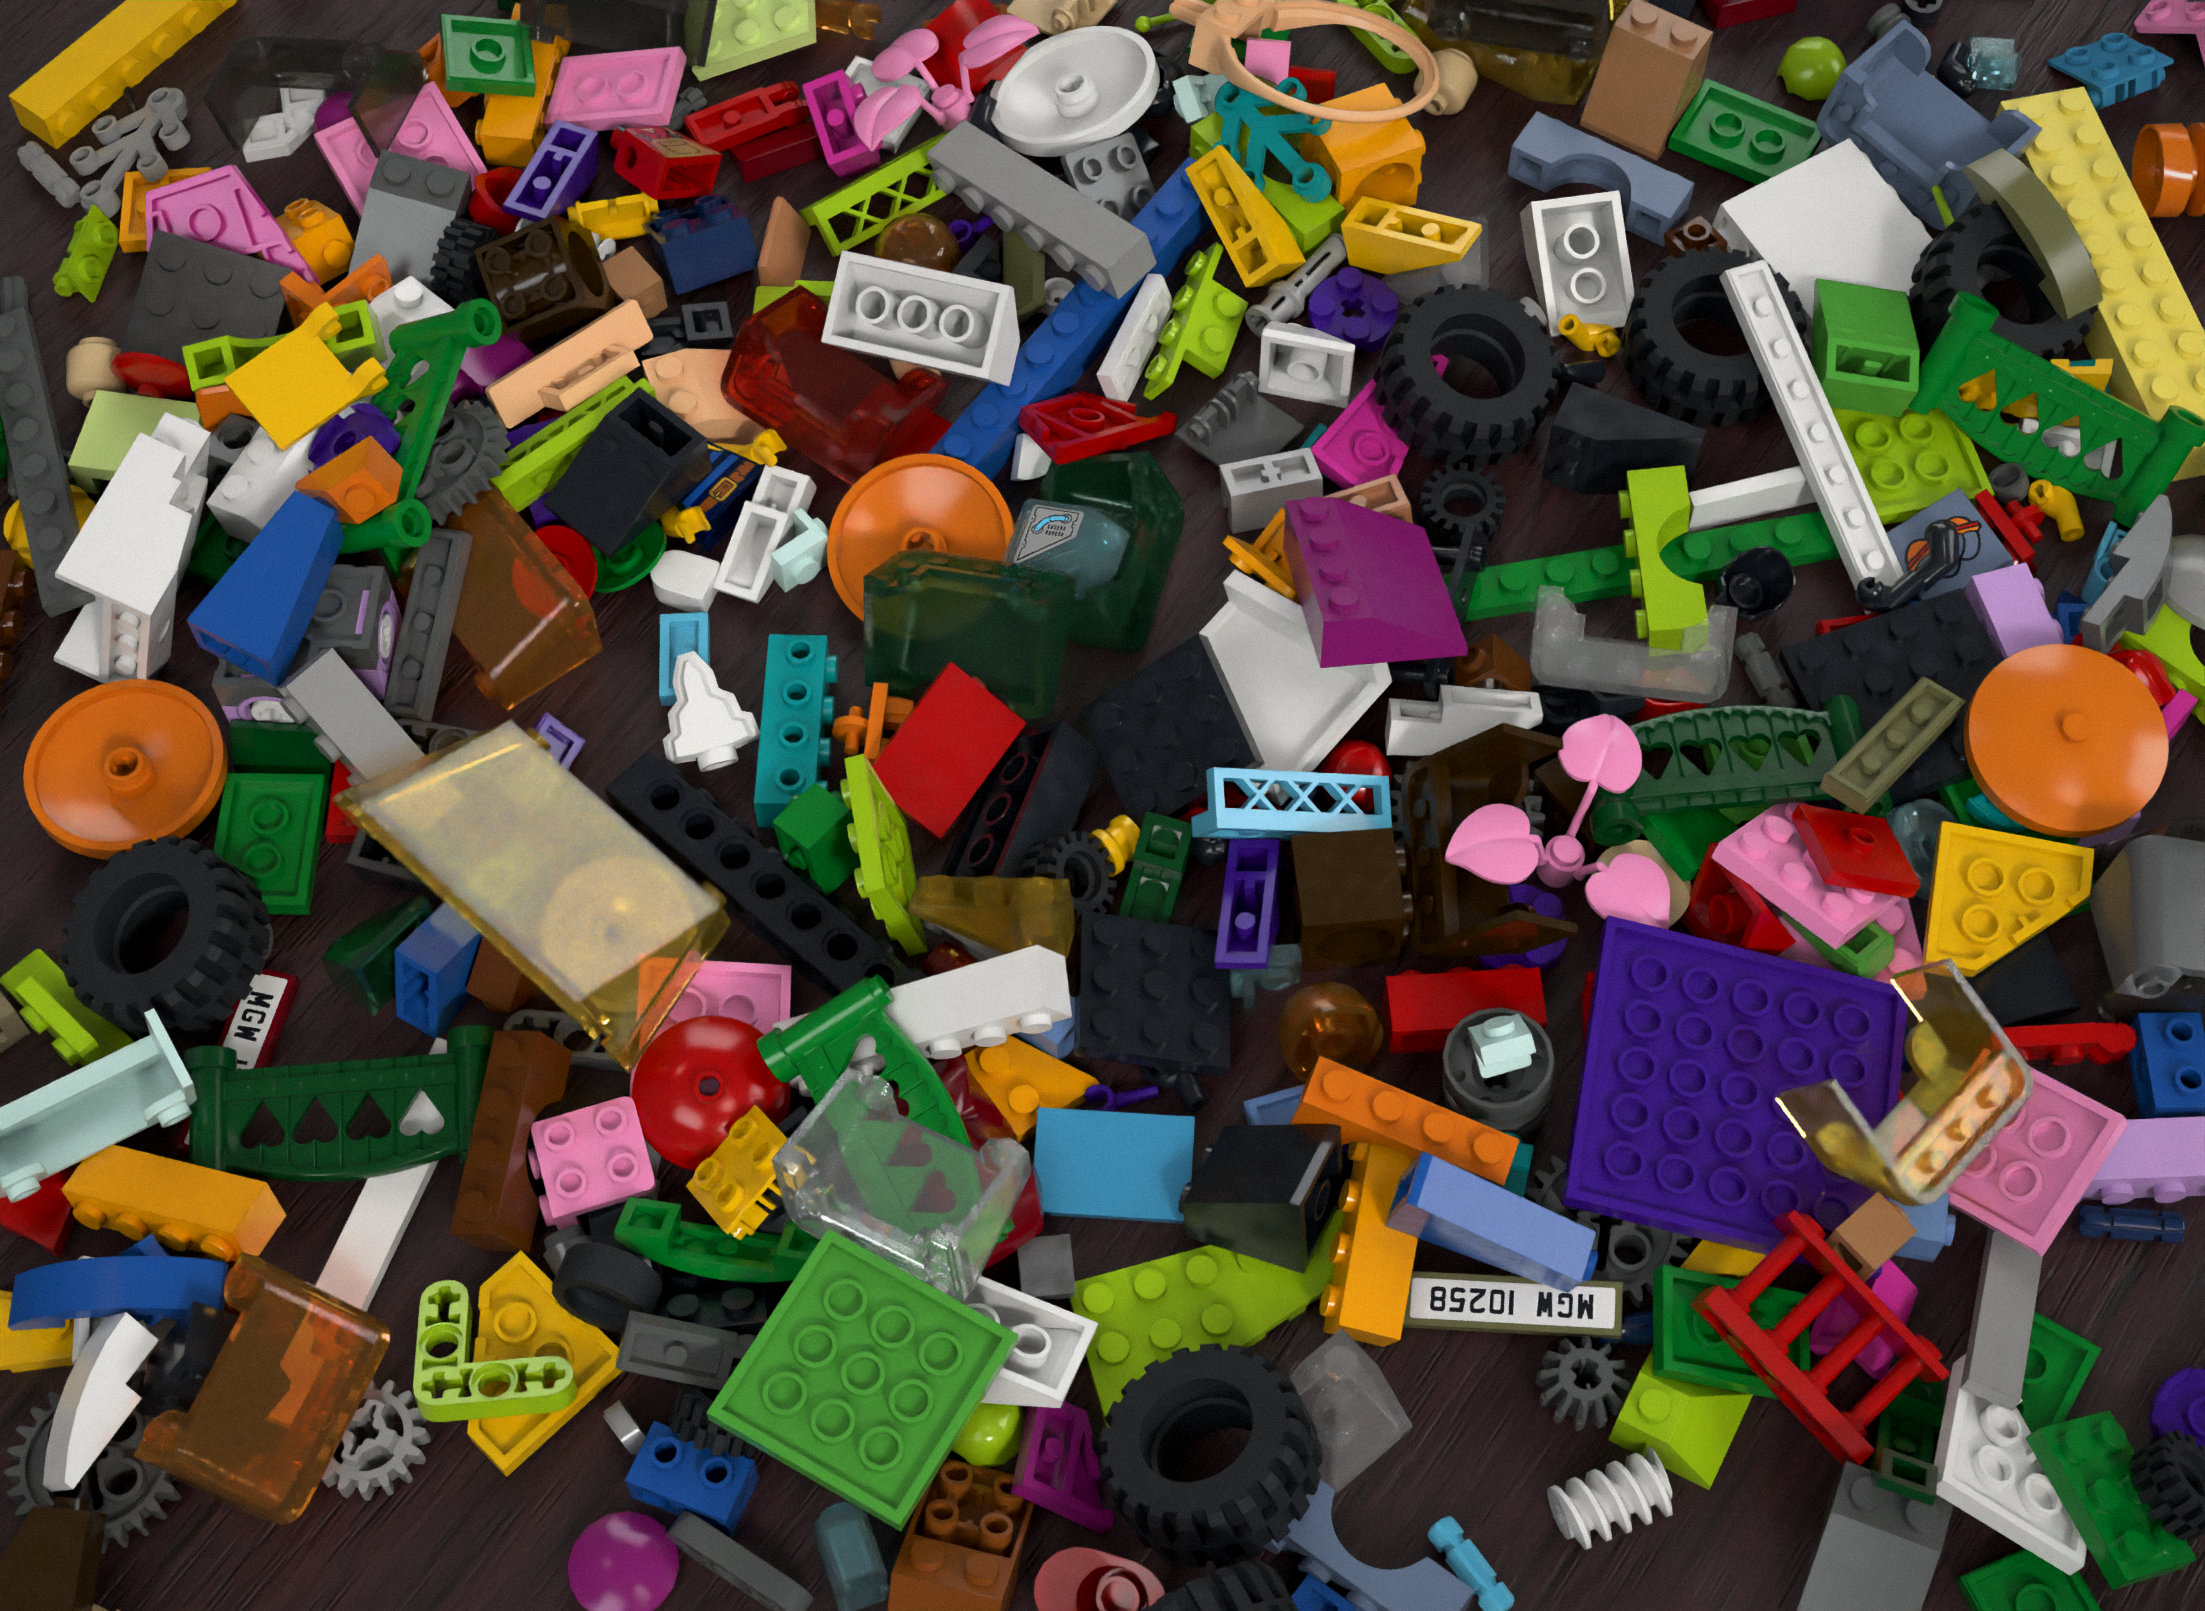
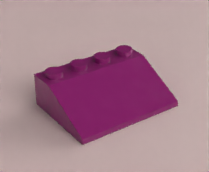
[1283,497,1468,668]

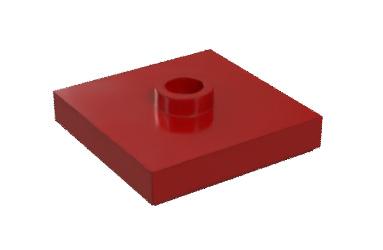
[1791,803,1921,898]

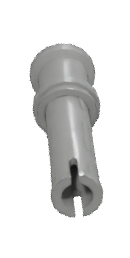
[1245,232,1348,339]

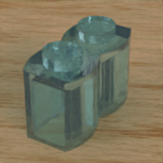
[813,1502,890,1611]

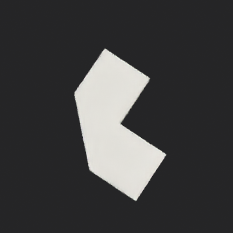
[239,73,327,163]

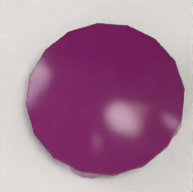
[567,1511,679,1611]

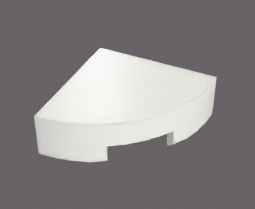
[1011,433,1056,481]

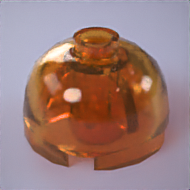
[873,213,961,273]
[1276,981,1384,1083]

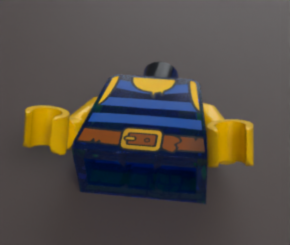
[659,429,787,551]

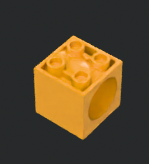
[1300,83,1426,218]

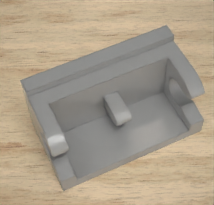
[1219,447,1323,534]

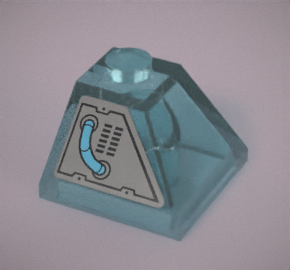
[996,498,1131,627]

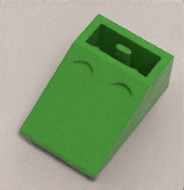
[1811,278,1920,418]

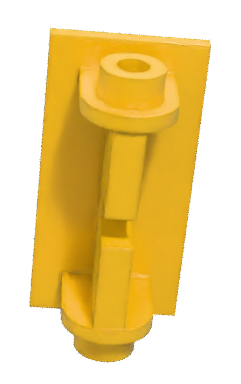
[567,191,659,242]

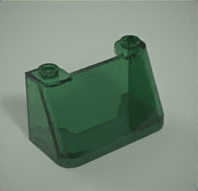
[998,451,1184,653]
[863,549,1076,719]

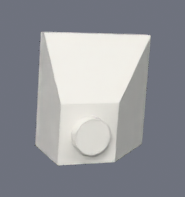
[1258,321,1355,408]

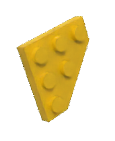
[1921,821,2095,977]
[467,1250,623,1477]

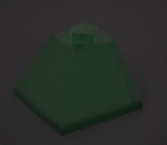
[321,895,433,1016]

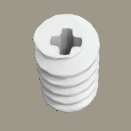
[1547,1447,1673,1550]

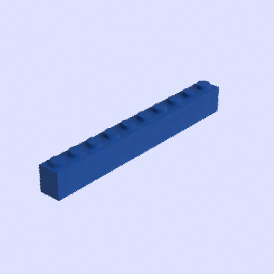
[928,156,1213,481]

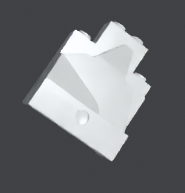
[54,412,211,684]

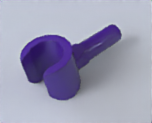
[946,215,995,254]
[1084,1084,1159,1112]

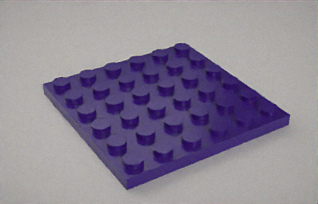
[1561,915,1909,1279]

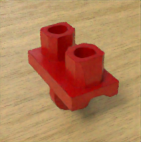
[1975,488,2045,574]

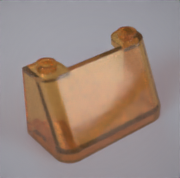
[395,481,603,711]
[133,1252,390,1525]

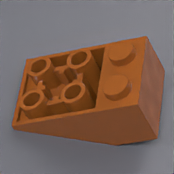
[887,1458,1037,1611]

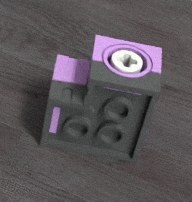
[212,564,403,725]

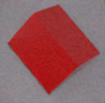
[1680,842,1797,956]

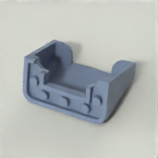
[1817,19,2042,231]

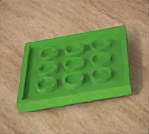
[706,1228,1018,1532]

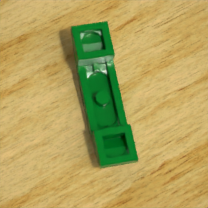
[614,1197,840,1283]

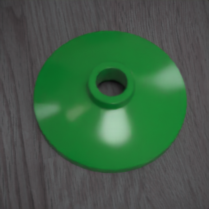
[591,521,667,593]

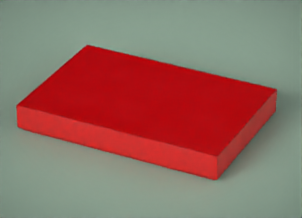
[871,661,1027,840]

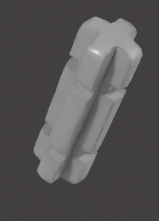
[17,141,81,208]

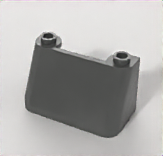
[2088,835,2205,999]

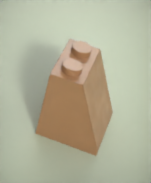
[1580,0,1713,161]

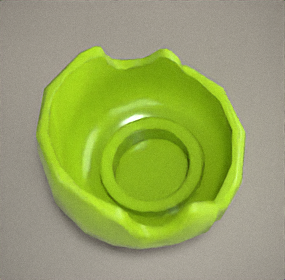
[1777,36,1847,100]
[952,1403,1025,1468]

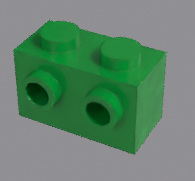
[772,782,861,899]

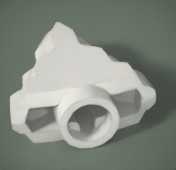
[663,651,760,772]

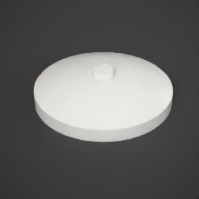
[990,26,1160,157]

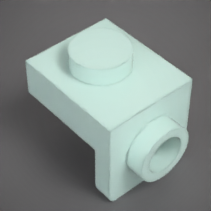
[1172,73,1239,124]
[770,507,829,593]
[1468,1013,1536,1078]

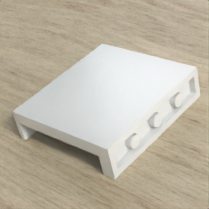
[1712,138,1933,356]
[1199,569,1392,806]

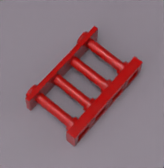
[1689,1209,1950,1466]

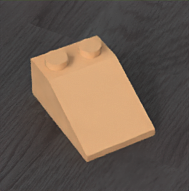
[642,348,806,445]

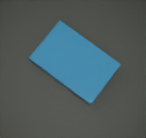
[1034,1107,1195,1224]

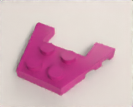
[146,164,320,285]

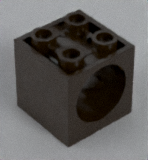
[473,215,617,348]
[1286,828,1413,972]

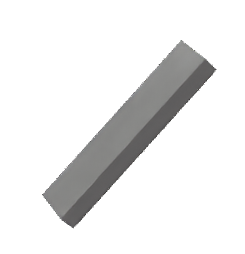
[1960,1227,2043,1411]

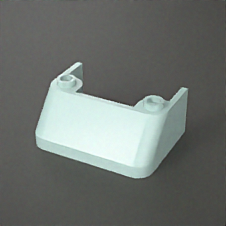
[0,1008,197,1203]

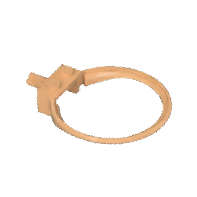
[1169,0,1440,123]

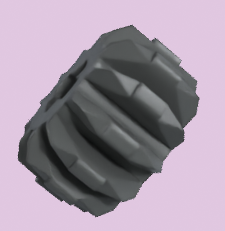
[1535,1335,1630,1432]

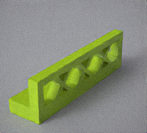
[799,128,954,257]
[483,375,657,518]

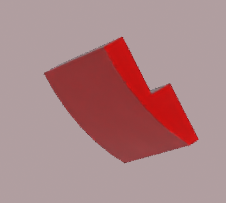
[922,0,1028,97]

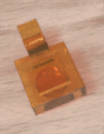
[815,0,882,40]

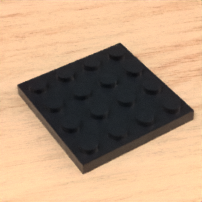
[1779,588,2002,805]

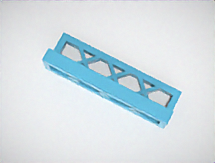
[1191,767,1392,841]

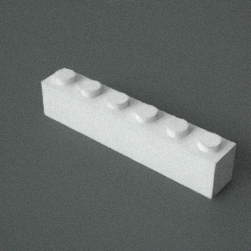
[772,945,1072,1097]

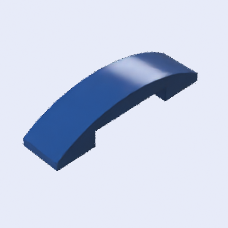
[8,1256,229,1331]

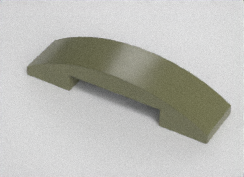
[1962,148,2103,323]

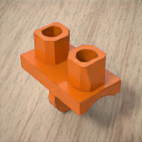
[832,682,914,764]

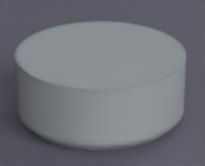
[603,1400,647,1455]

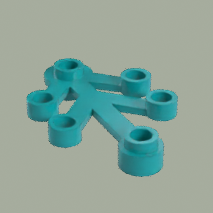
[1211,77,1332,203]

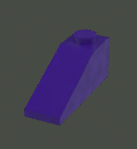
[503,119,598,222]
[1214,839,1287,969]

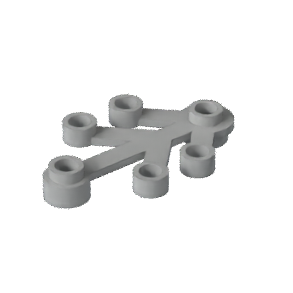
[69,87,190,218]

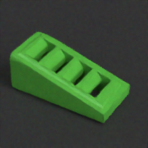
[1782,910,1894,979]

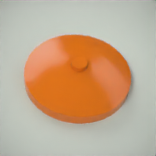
[827,454,1018,643]
[1963,644,2169,838]
[23,679,228,860]

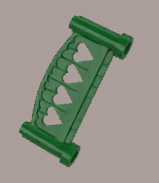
[1908,291,2205,528]
[338,298,502,556]
[757,974,1015,1286]

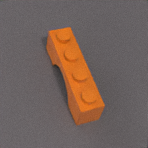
[1290,1056,1520,1188]

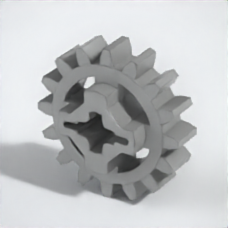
[306,1377,431,1501]

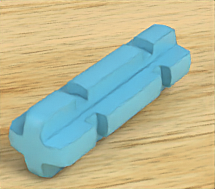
[1428,1516,1515,1611]

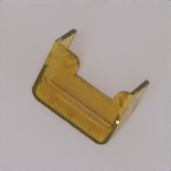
[1775,958,2033,1207]

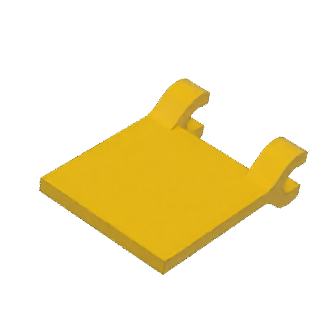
[223,302,389,453]

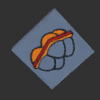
[1886,487,2014,601]

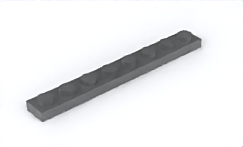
[0,306,96,618]

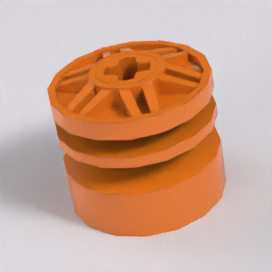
[2131,123,2205,218]

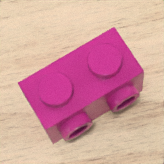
[802,69,884,180]

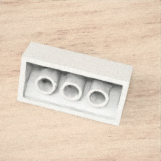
[821,250,1020,386]
[206,372,404,543]

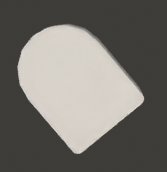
[650,550,720,613]

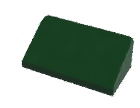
[230,719,335,782]

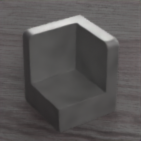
[1017,1234,1076,1300]

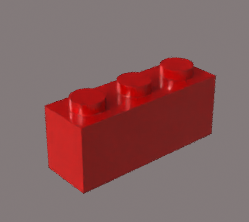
[1382,964,1548,1054]

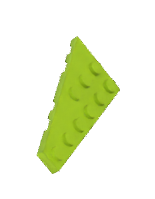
[1068,1210,1344,1428]

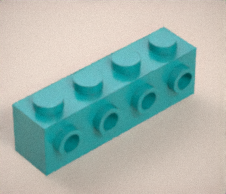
[754,634,838,828]

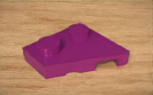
[1011,1401,1114,1534]

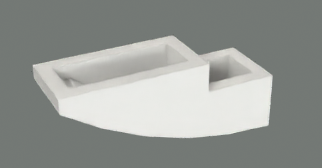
[712,465,817,604]
[1385,685,1543,756]
[43,1312,159,1492]

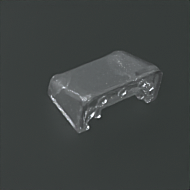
[1529,585,1738,704]
[771,1067,1031,1303]

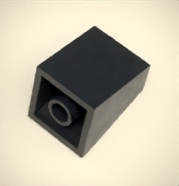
[1179,1124,1344,1274]

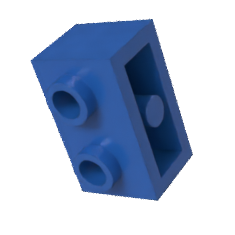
[2128,1012,2205,1119]
[625,1421,759,1538]

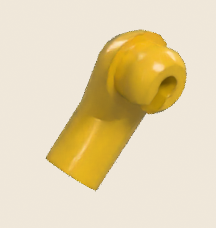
[1558,314,1621,357]
[2027,479,2085,542]

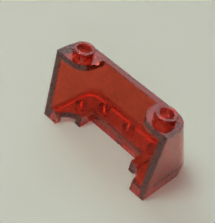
[720,285,950,486]

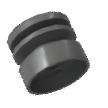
[1442,1007,1554,1138]

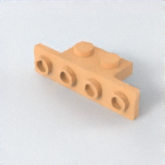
[485,299,653,429]

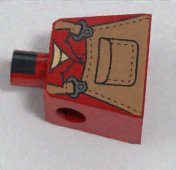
[610,124,723,200]

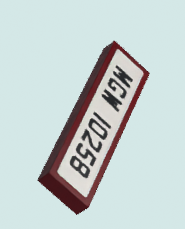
[175,969,300,1157]

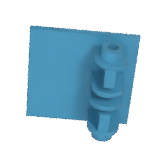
[2047,32,2174,111]

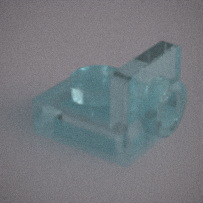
[1968,36,2022,90]
[1229,943,1302,1014]

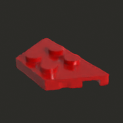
[1018,391,1178,465]

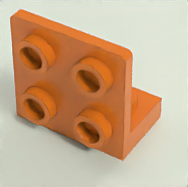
[279,254,393,329]

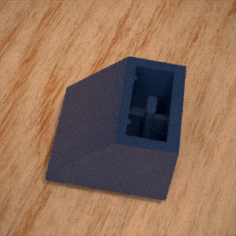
[642,194,759,295]

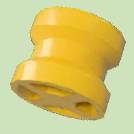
[1088,814,1140,877]

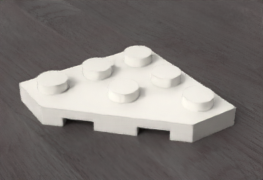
[1934,1354,2087,1576]

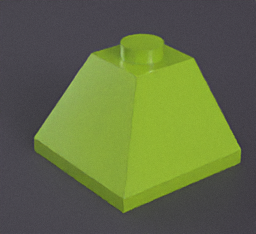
[1609,1347,1753,1490]

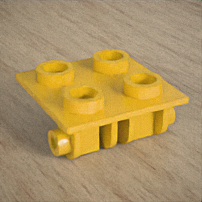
[686,1105,811,1240]

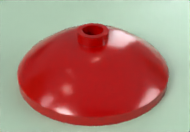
[632,1015,791,1172]

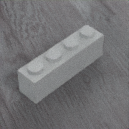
[277,648,464,833]

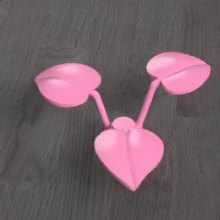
[854,14,1040,152]
[1445,714,1670,930]

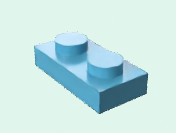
[659,612,710,706]

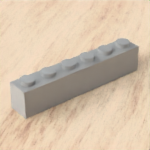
[926,120,1157,300]

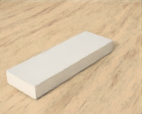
[1096,273,1173,402]
[1687,465,1817,533]

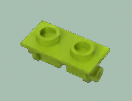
[52,204,120,303]

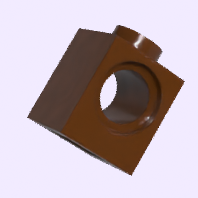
[1455,633,1531,692]

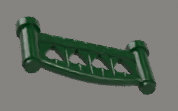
[1587,695,1893,846]
[183,1025,499,1183]

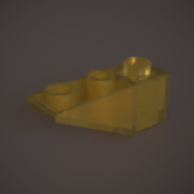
[908,875,1076,960]

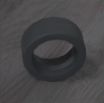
[552,1242,663,1333]

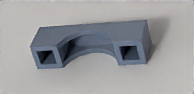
[1507,111,1695,247]
[1263,1480,1474,1611]

